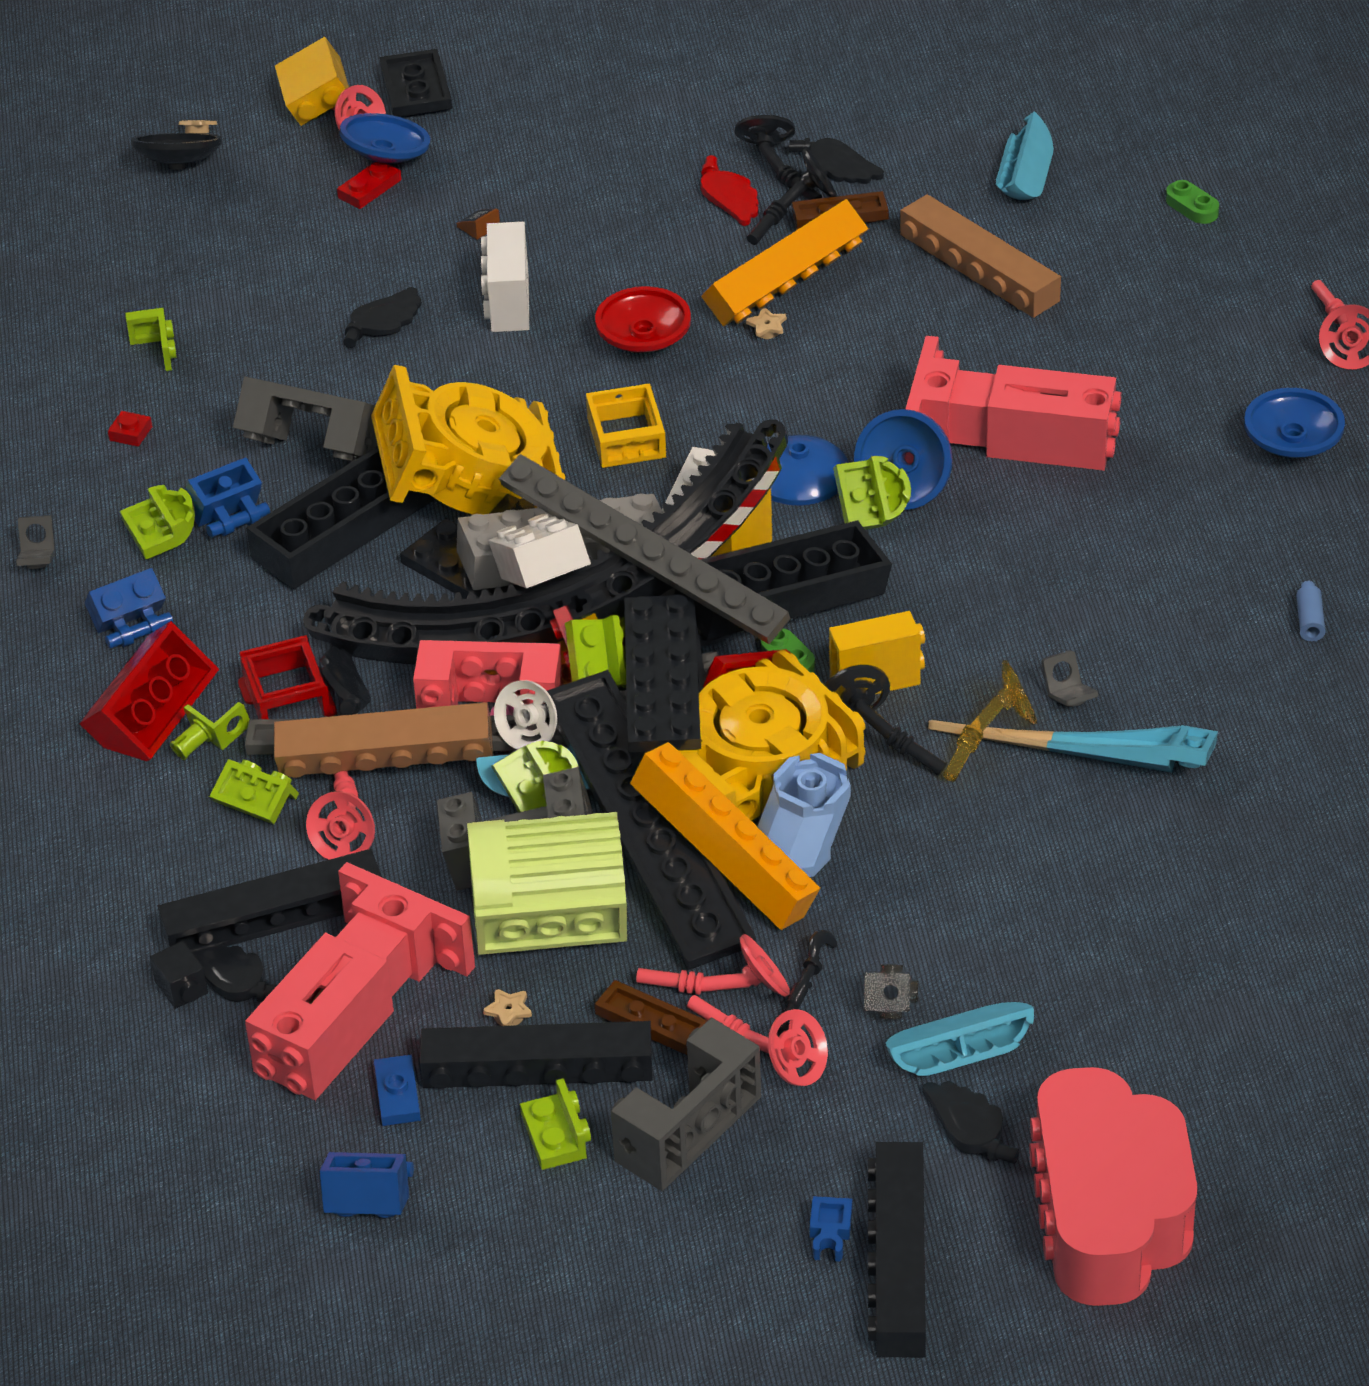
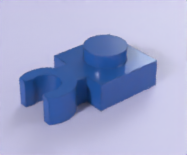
[810,1196,853,1262]

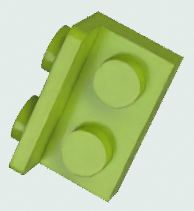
[565,615,626,688]
[209,759,299,824]
[520,1078,591,1170]

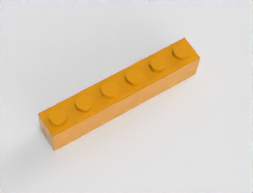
[701,199,869,327]
[630,742,820,930]

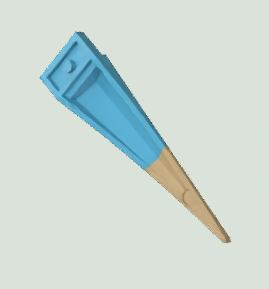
[928,720,1218,773]

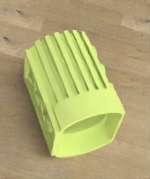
[467,812,627,955]

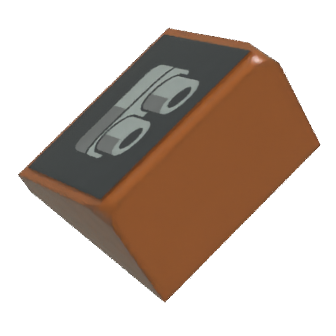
[456,208,500,240]

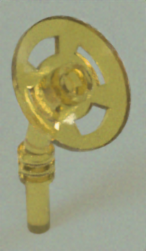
[943,660,1037,782]

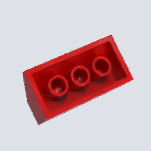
[79,621,219,761]

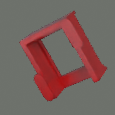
[238,635,337,719]

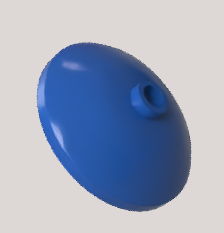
[339,113,430,164]
[1244,388,1345,458]
[854,409,952,510]
[767,435,848,505]

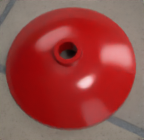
[595,286,691,353]

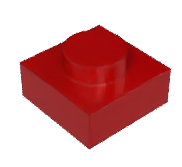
[108,411,153,447]

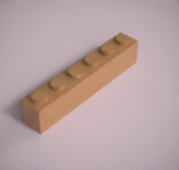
[900,194,1061,318]
[274,702,493,778]

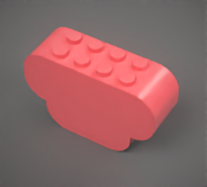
[1029,1067,1197,1306]

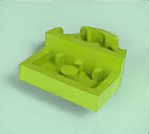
[833,456,911,530]
[120,485,195,559]
[491,741,579,812]

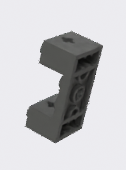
[233,376,378,462]
[437,767,593,891]
[611,1017,761,1191]

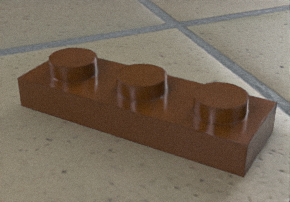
[792,191,889,230]
[594,980,707,1055]

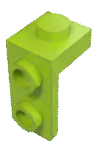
[125,308,177,371]

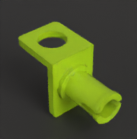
[170,702,250,760]

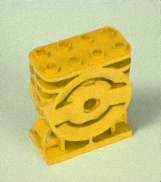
[371,365,565,515]
[678,650,865,821]

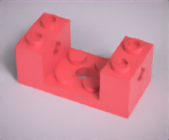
[413,640,563,709]

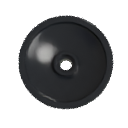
[131,133,222,170]

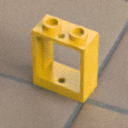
[586,383,666,468]

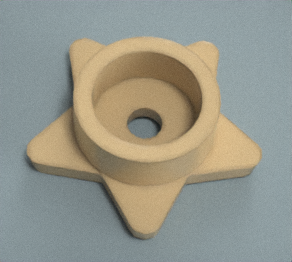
[179,120,217,133]
[746,308,787,339]
[483,989,532,1026]

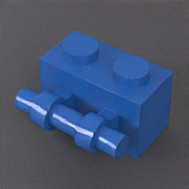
[186,457,270,538]
[85,568,173,649]
[320,1152,414,1218]

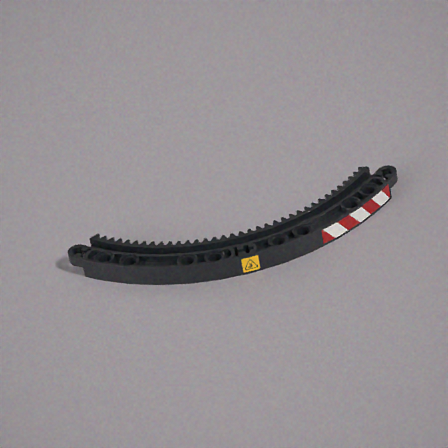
[303,419,788,664]

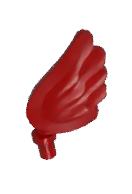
[700,155,759,226]

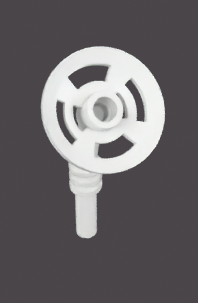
[494,680,627,749]

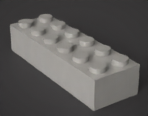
[457,494,664,590]

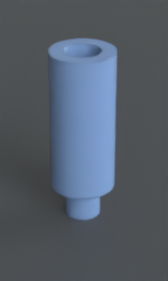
[1296,581,1325,641]

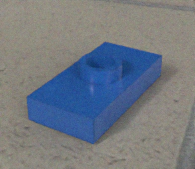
[374,1054,421,1126]

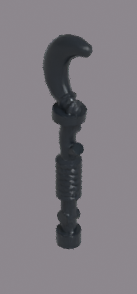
[777,930,838,1036]

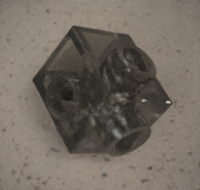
[864,964,918,1019]

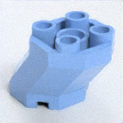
[758,753,851,877]

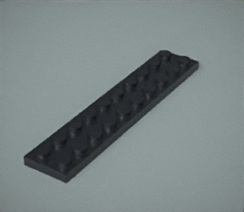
[544,670,756,970]

